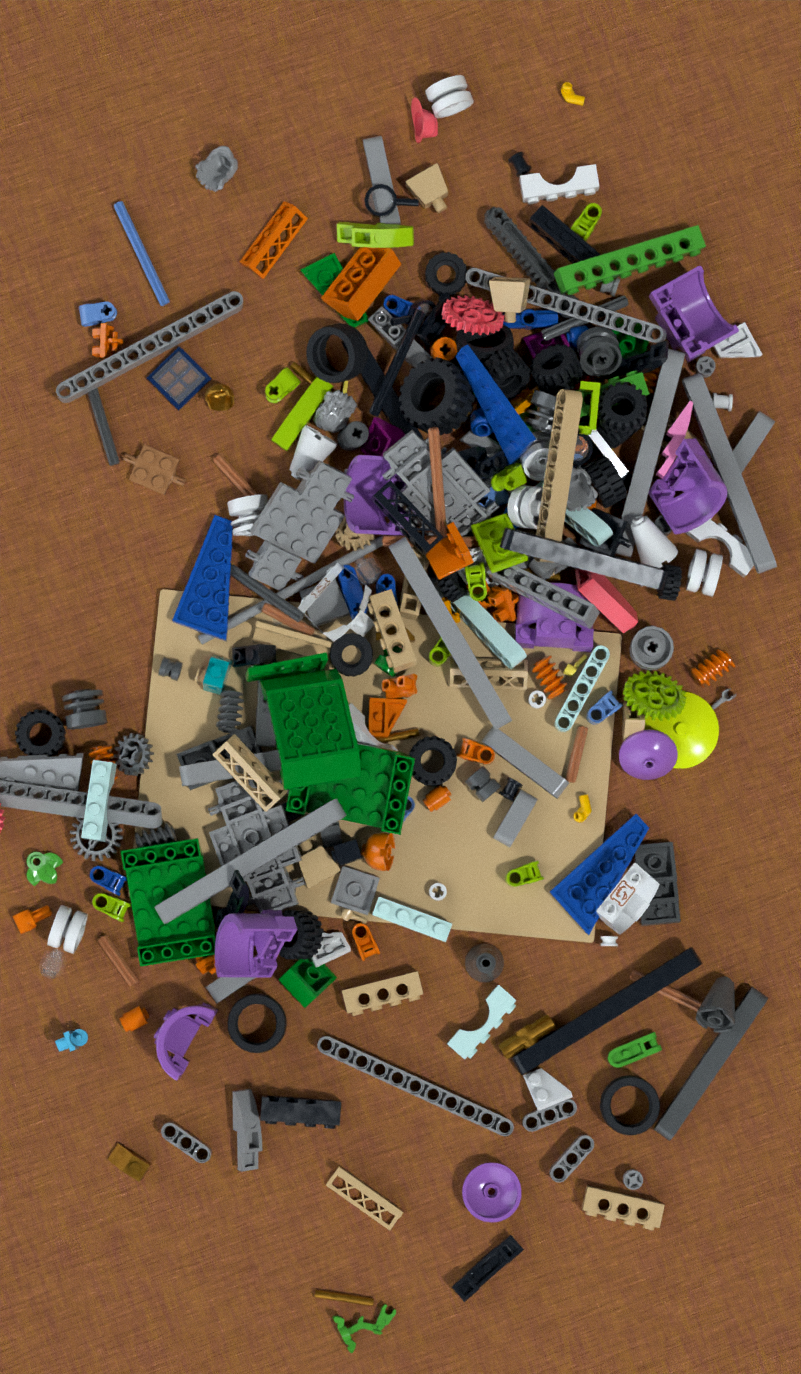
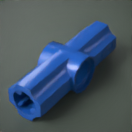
[503,309,558,330]

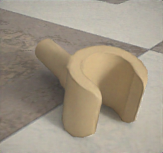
[339,908,367,924]

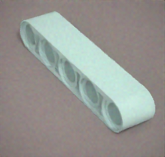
[536,481,613,547]
[450,591,527,669]
[554,645,610,732]

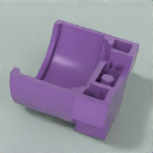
[649,266,739,362]
[648,438,728,534]
[344,455,408,536]
[515,583,594,652]
[215,909,297,978]
[154,1002,218,1081]

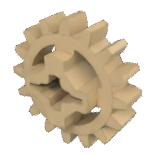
[335,517,376,551]

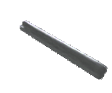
[541,295,628,341]
[84,380,120,466]
[231,565,304,622]

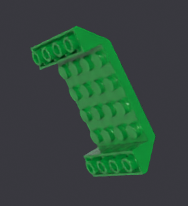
[260,669,361,790]
[286,743,415,835]
[121,838,216,967]

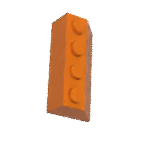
[321,247,401,321]

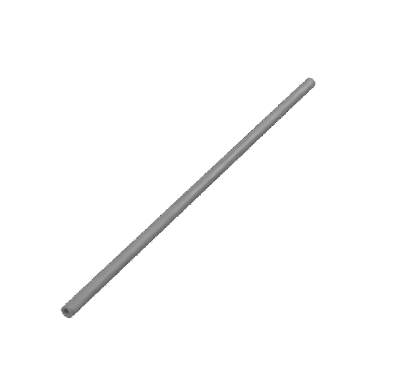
[198,459,521,645]

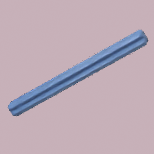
[114,201,170,306]

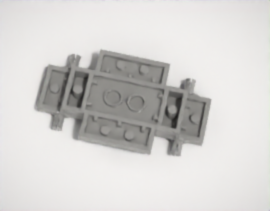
[382,429,499,549]
[245,460,354,591]
[208,779,306,914]

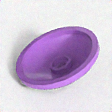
[619,730,678,780]
[462,1162,521,1222]

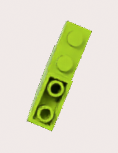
[337,222,414,248]

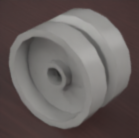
[629,626,674,671]

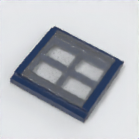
[147,346,212,411]

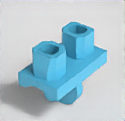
[55,1029,88,1052]

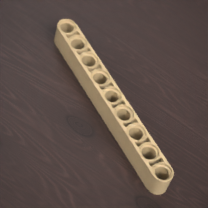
[534,389,583,563]

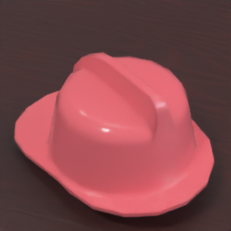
[411,97,438,143]

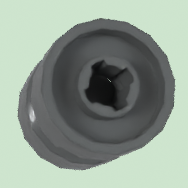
[465,766,501,802]

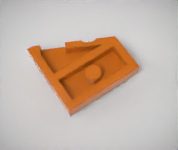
[368,698,407,738]

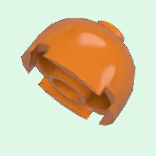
[361,832,395,871]

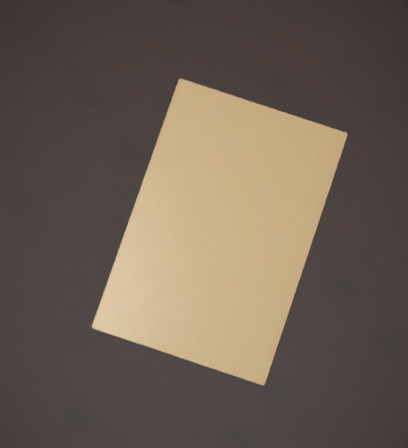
[128,589,622,943]

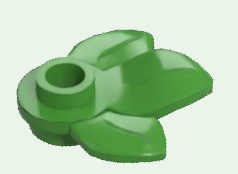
[26,851,63,886]

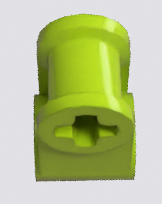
[571,203,602,242]
[265,367,301,403]
[491,463,527,491]
[465,562,487,601]
[428,638,451,667]
[505,860,544,887]
[92,893,131,922]

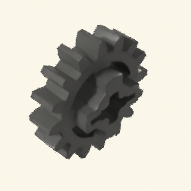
[114,733,154,776]

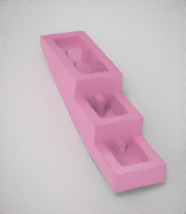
[656,401,693,479]

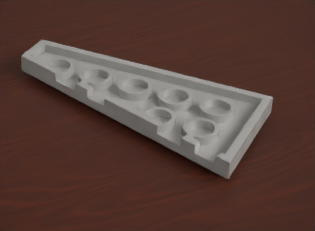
[0,753,84,791]

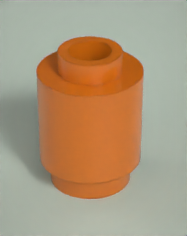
[422,784,452,812]
[119,1006,150,1032]

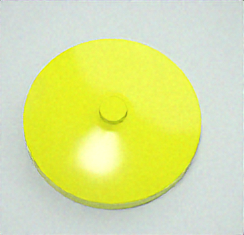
[644,692,719,769]

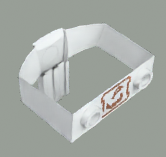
[298,562,374,642]
[596,863,660,935]

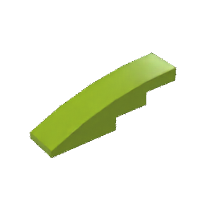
[271,377,334,451]

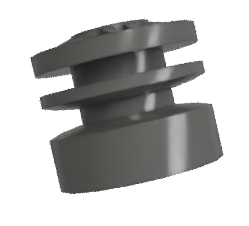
[523,390,557,434]
[62,689,108,730]

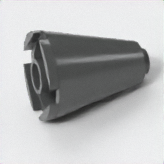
[465,943,504,983]
[696,977,735,1033]

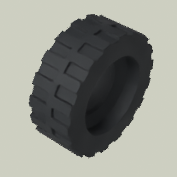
[425,252,467,296]
[330,633,373,677]

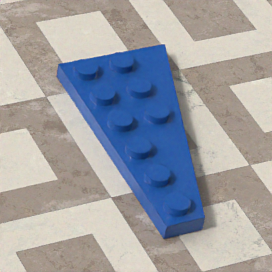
[456,344,536,465]
[172,515,233,642]
[550,814,649,936]

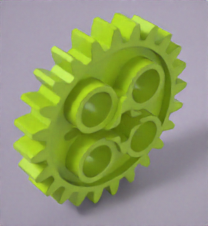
[623,670,687,721]

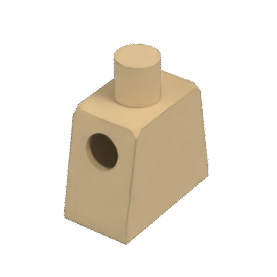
[405,163,448,213]
[489,277,530,323]
[622,701,645,742]
[299,840,341,889]

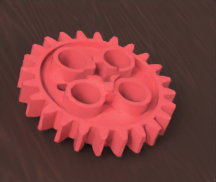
[441,295,505,335]

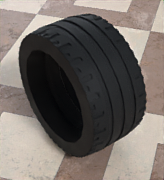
[306,323,368,383]
[456,324,514,365]
[227,994,287,1053]
[600,1075,660,1135]

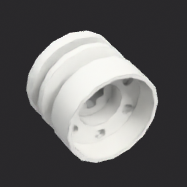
[227,494,268,536]

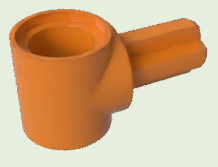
[12,905,52,934]

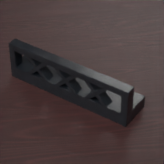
[527,205,600,264]
[371,480,444,556]

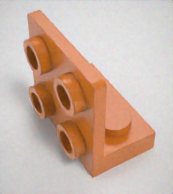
[426,522,474,579]

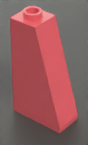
[575,568,638,634]

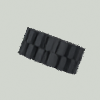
[657,564,682,601]
[435,571,468,602]

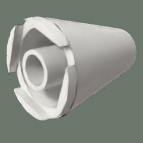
[289,425,337,481]
[631,515,678,568]

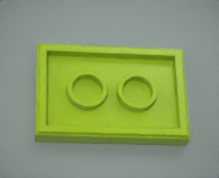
[471,513,528,573]

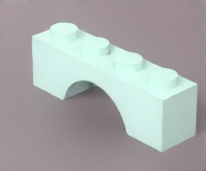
[81,760,117,842]
[372,897,452,942]
[447,985,516,1059]

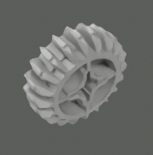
[70,818,123,861]

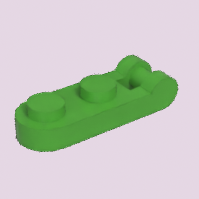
[607,1032,662,1068]

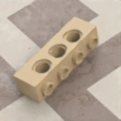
[367,589,417,673]
[342,971,423,1016]
[582,1185,665,1230]

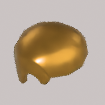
[205,383,234,411]

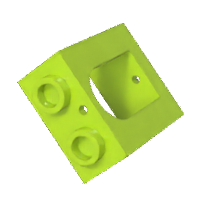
[578,381,601,435]

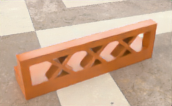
[239,201,308,279]

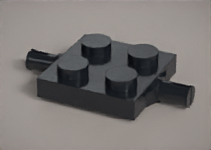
[579,507,632,556]

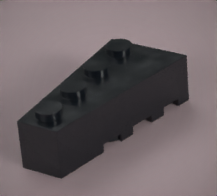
[260,1095,342,1129]

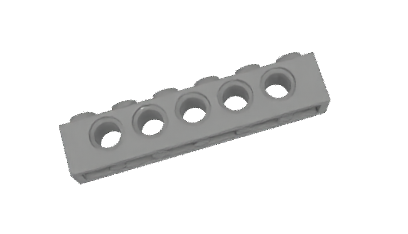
[487,565,600,629]

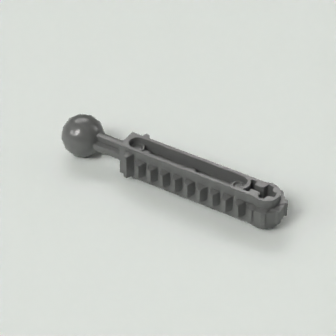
[484,206,579,319]

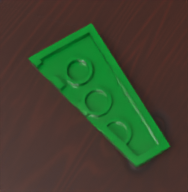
[300,253,369,329]
[245,652,328,682]

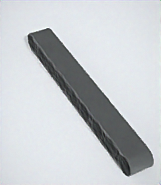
[653,986,768,1141]

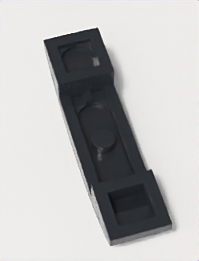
[604,340,669,379]
[214,870,249,929]
[452,1235,524,1302]

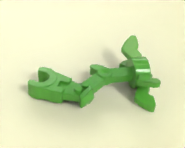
[333,1304,396,1353]

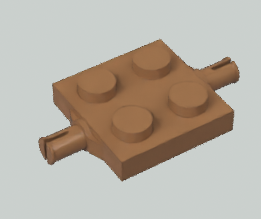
[123,444,186,495]

